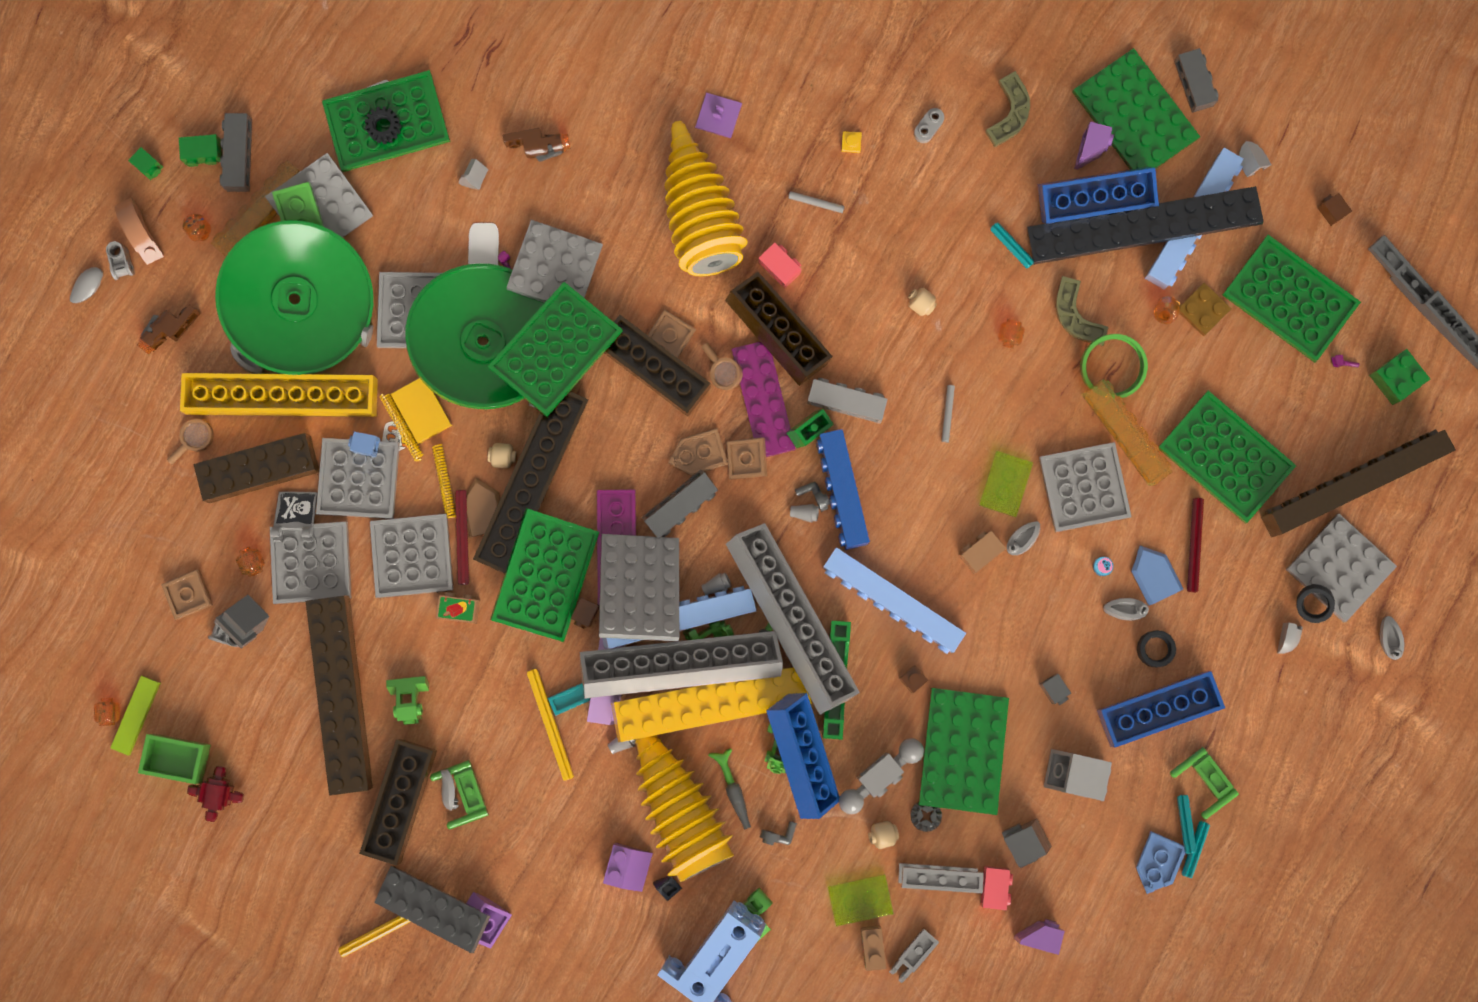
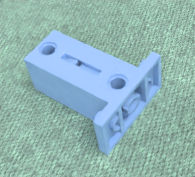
[658,901,766,1002]

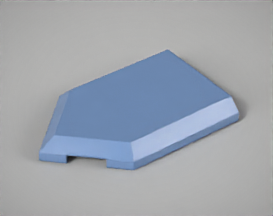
[1131,546,1183,606]
[1136,831,1185,894]

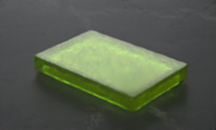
[979,451,1033,517]
[828,874,894,926]

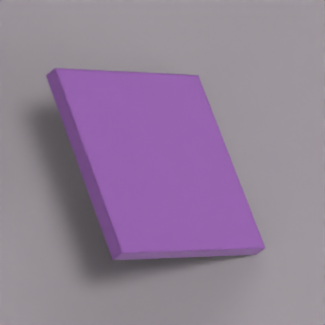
[695,93,742,138]

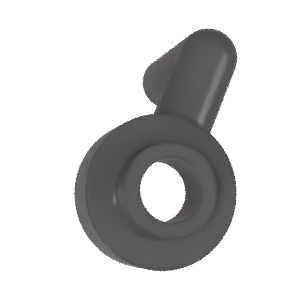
[795,482,830,512]
[760,821,797,845]

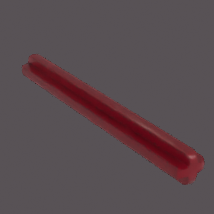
[455,490,469,585]
[1187,498,1204,593]

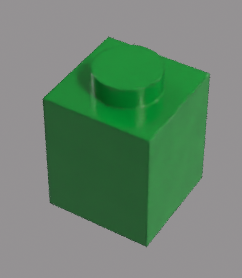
[128,147,163,180]

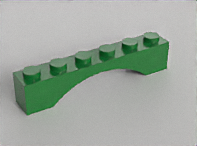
[822,621,851,740]

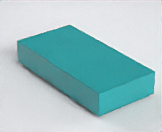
[548,683,590,716]

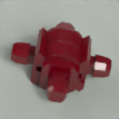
[187,766,244,822]

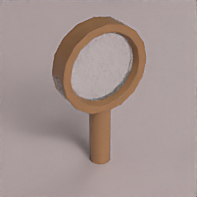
[702,343,743,390]
[167,419,214,465]

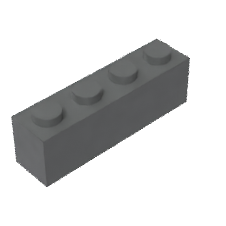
[220,113,252,192]
[641,470,718,539]

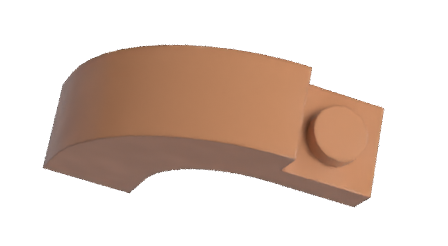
[115,197,164,265]

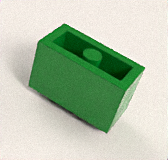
[179,134,223,167]
[786,409,834,448]

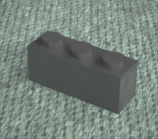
[1174,48,1219,113]

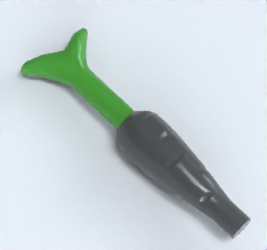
[708,749,751,830]

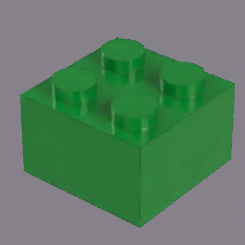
[1369,349,1430,405]

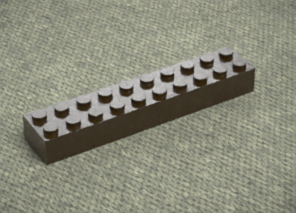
[473,391,589,574]
[1261,429,1456,538]
[305,595,373,796]

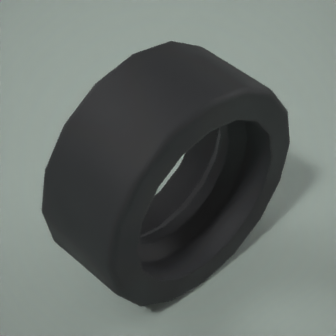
[1296,584,1335,623]
[1137,630,1177,667]

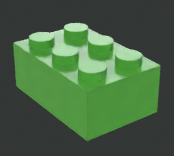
[138,734,211,784]

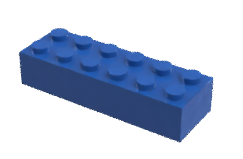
[1037,167,1159,224]
[816,429,870,550]
[1097,671,1225,748]
[766,693,839,819]

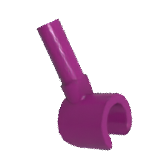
[498,251,512,269]
[1332,355,1359,368]

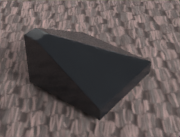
[653,876,682,901]

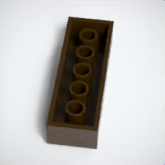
[725,272,833,386]
[604,315,711,417]
[193,433,320,503]
[359,739,437,866]

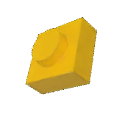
[841,131,862,153]

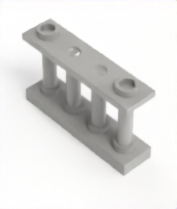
[898,863,984,893]

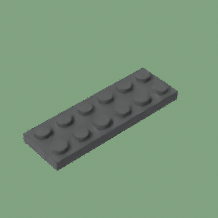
[374,866,491,953]

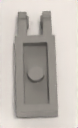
[889,928,939,983]

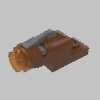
[502,128,571,162]
[137,304,201,354]

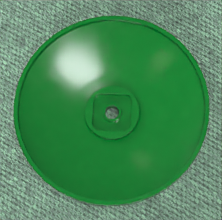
[215,220,374,375]
[405,263,544,409]

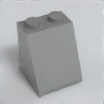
[1044,749,1112,801]

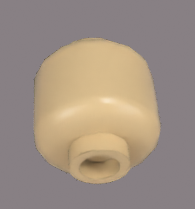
[908,288,937,316]
[488,443,517,468]
[868,821,899,849]

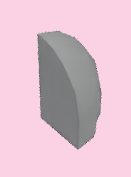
[1239,141,1271,177]
[1277,623,1303,654]

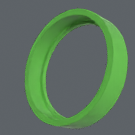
[1080,334,1148,399]

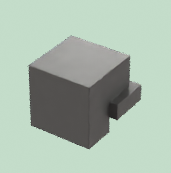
[215,595,269,649]
[1002,819,1052,868]

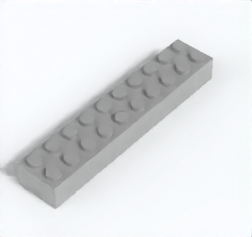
[726,523,860,714]
[580,631,783,698]

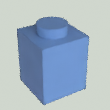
[348,431,380,457]

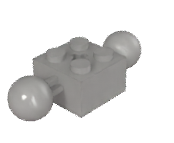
[839,738,924,814]

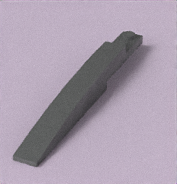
[1368,235,1478,370]

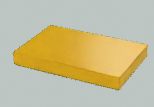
[391,378,452,444]

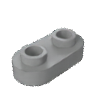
[914,108,944,143]

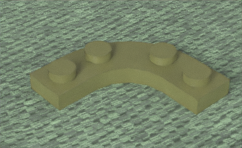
[985,71,1030,147]
[1056,276,1108,346]

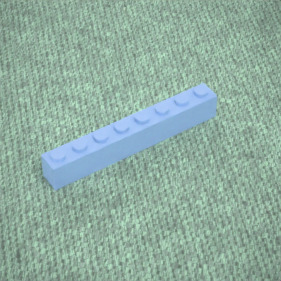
[1145,148,1243,290]
[823,547,966,654]
[602,586,756,649]

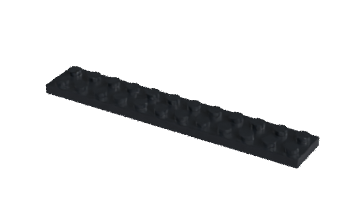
[1027,186,1264,265]

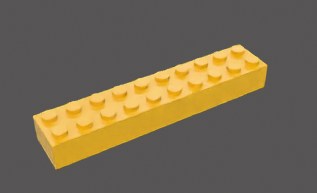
[180,373,378,417]
[611,667,812,742]

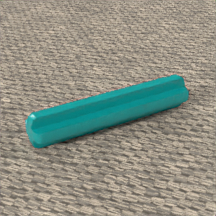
[990,222,1034,268]
[1177,795,1197,854]
[1182,821,1210,878]

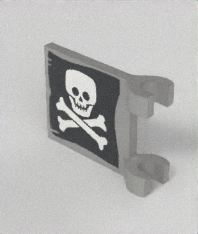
[271,492,318,542]

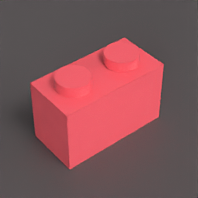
[759,243,801,289]
[981,866,1013,910]

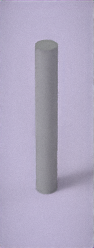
[789,191,845,213]
[941,385,955,443]

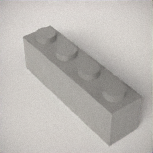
[807,378,888,424]

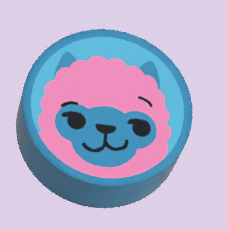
[1093,557,1113,576]

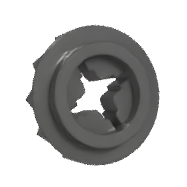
[911,802,942,832]

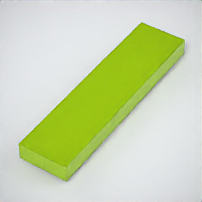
[110,676,161,755]

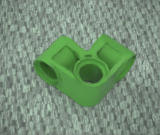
[743,888,773,942]

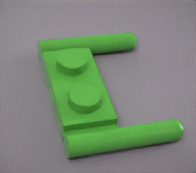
[1170,747,1239,819]
[430,760,489,829]

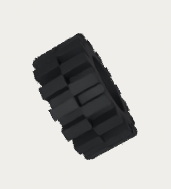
[365,107,401,144]

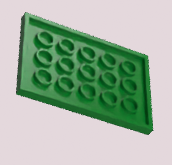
[1072,48,1200,170]
[322,70,450,173]
[1222,235,1361,363]
[488,282,623,417]
[1158,390,1297,524]
[490,508,599,642]
[918,688,1009,815]

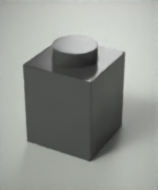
[1039,674,1071,705]

